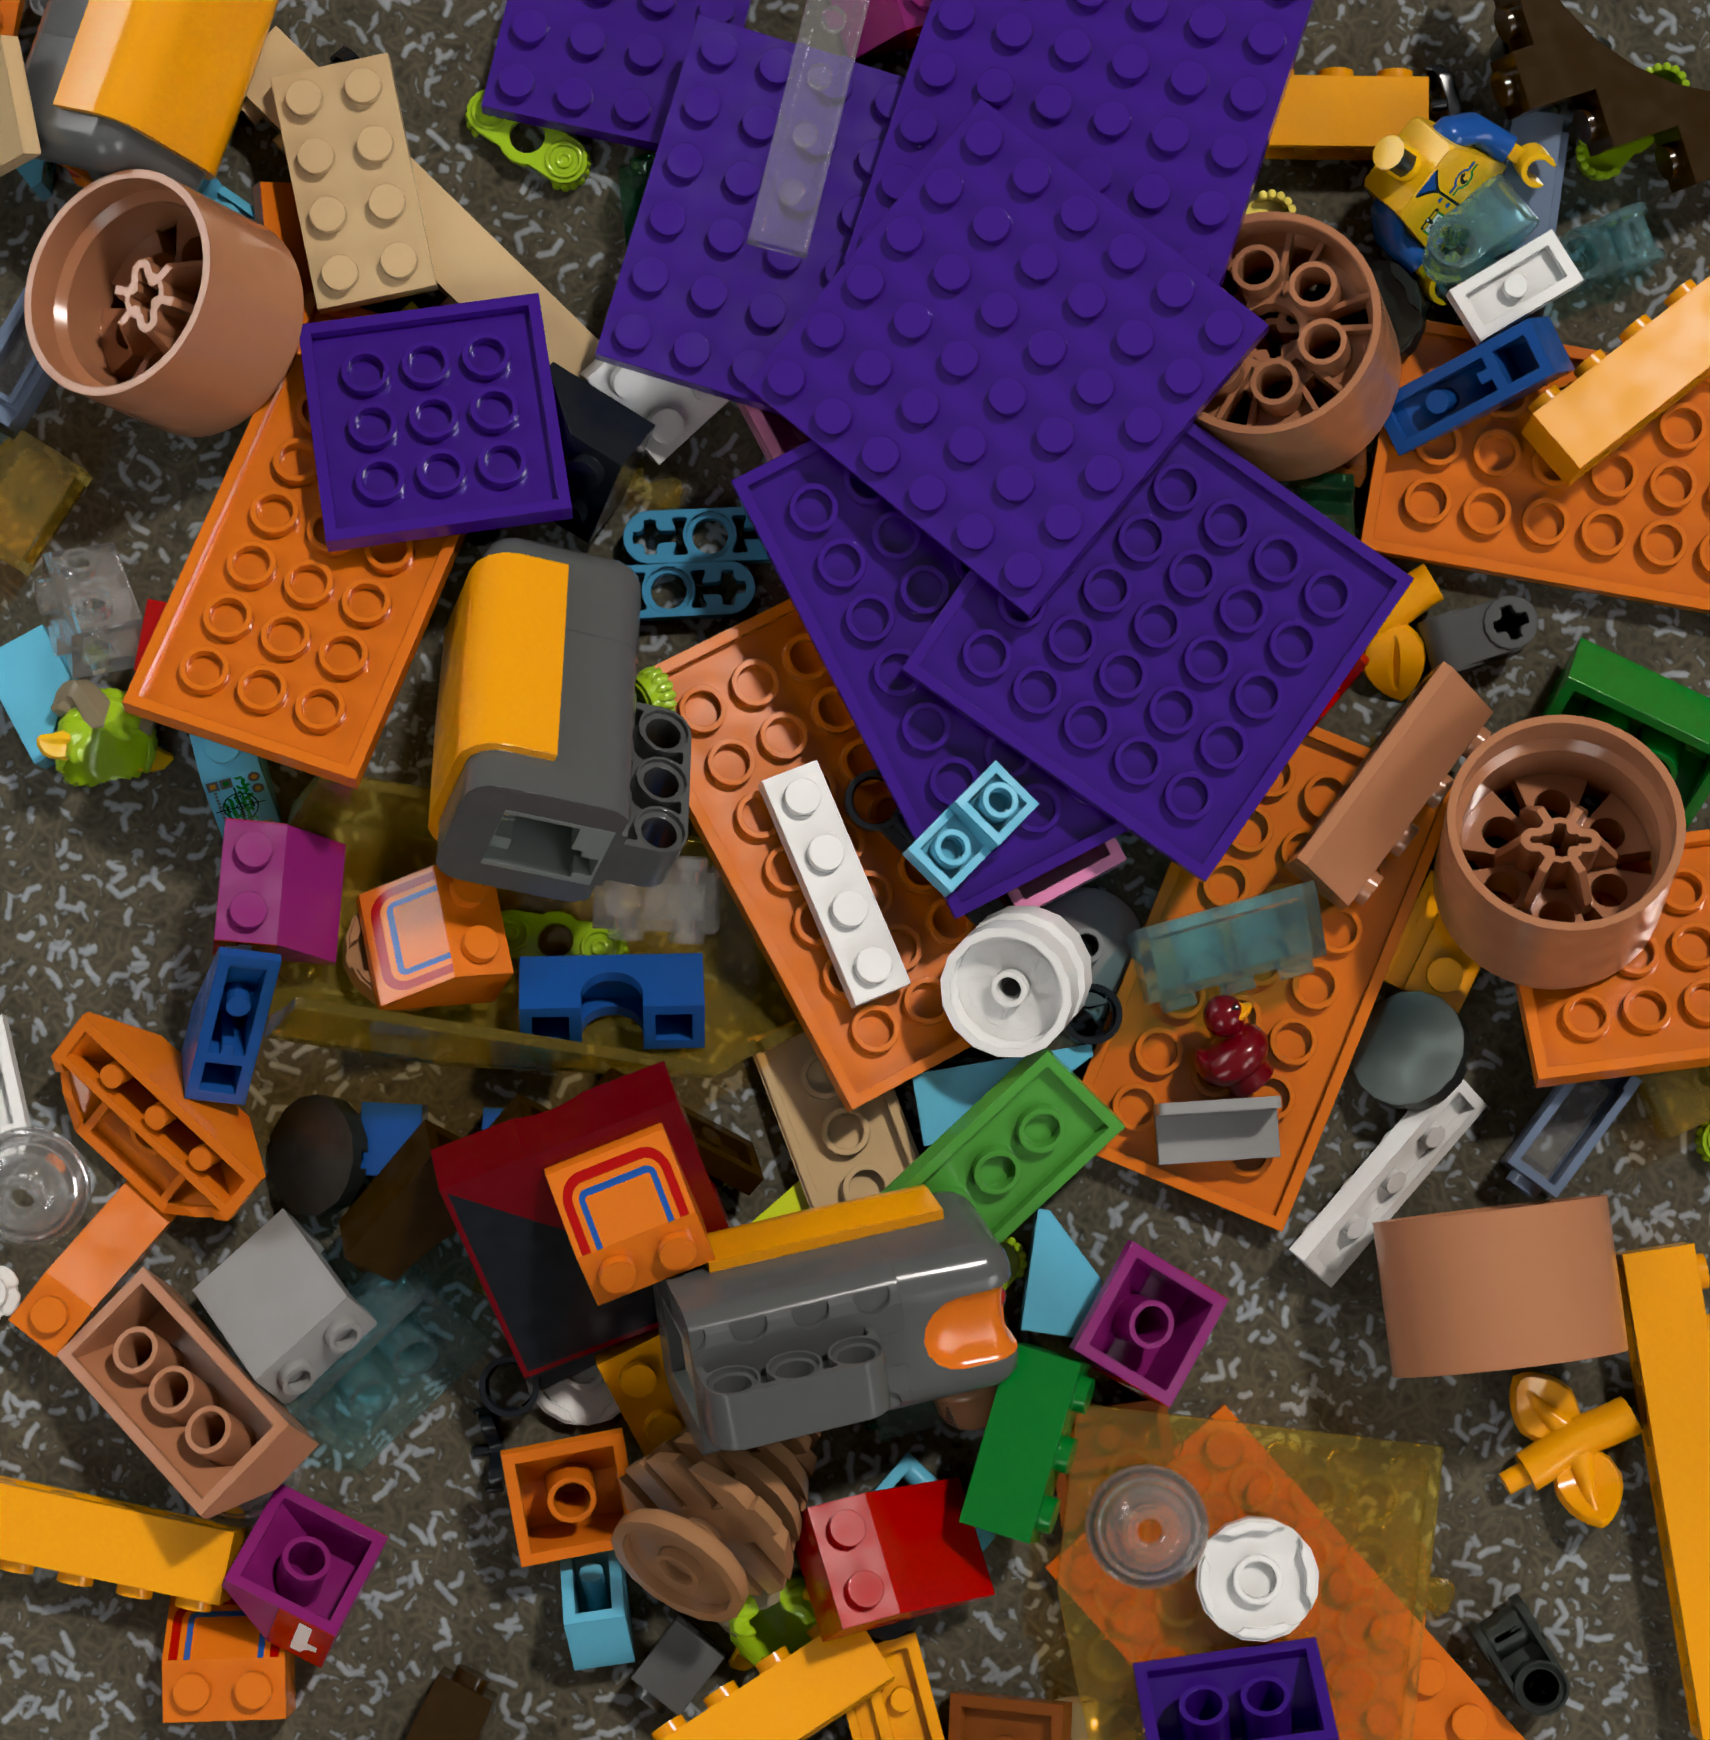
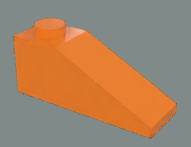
[8,1180,178,1357]

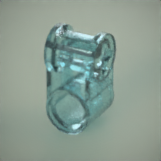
[1422,174,1540,286]
[1559,202,1667,293]

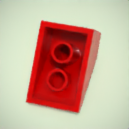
[795,1477,995,1642]

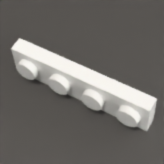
[758,760,911,1009]
[1289,1079,1487,1288]

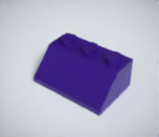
[1133,1637,1339,1740]

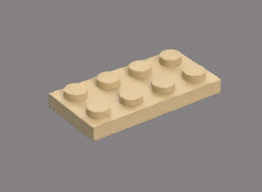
[270,53,438,314]

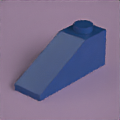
[1384,316,1575,456]
[181,947,282,1105]

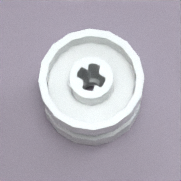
[940,906,1092,1057]

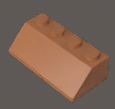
[1283,661,1493,910]
[56,1267,319,1519]

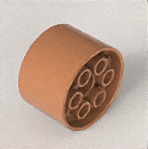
[24,169,304,437]
[1193,211,1401,481]
[1433,715,1686,990]
[1372,1194,1629,1378]

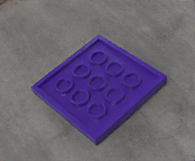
[481,0,753,152]
[300,293,573,552]

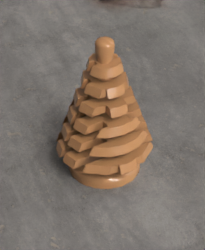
[611,1427,822,1623]

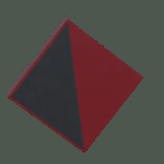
[430,1061,732,1379]

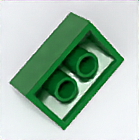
[1539,637,1710,830]
[959,1342,1095,1544]

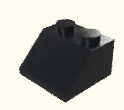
[550,362,655,544]

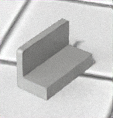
[1153,1096,1282,1165]

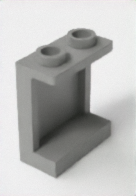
[192,1208,377,1405]

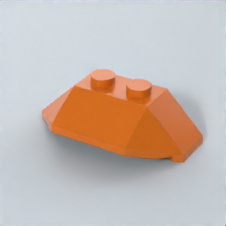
[51,1011,266,1221]

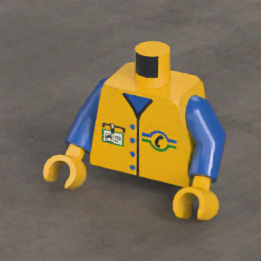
[1364,112,1556,305]

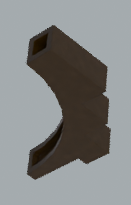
[1490,0,1710,193]

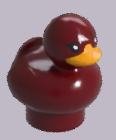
[1194,995,1274,1098]

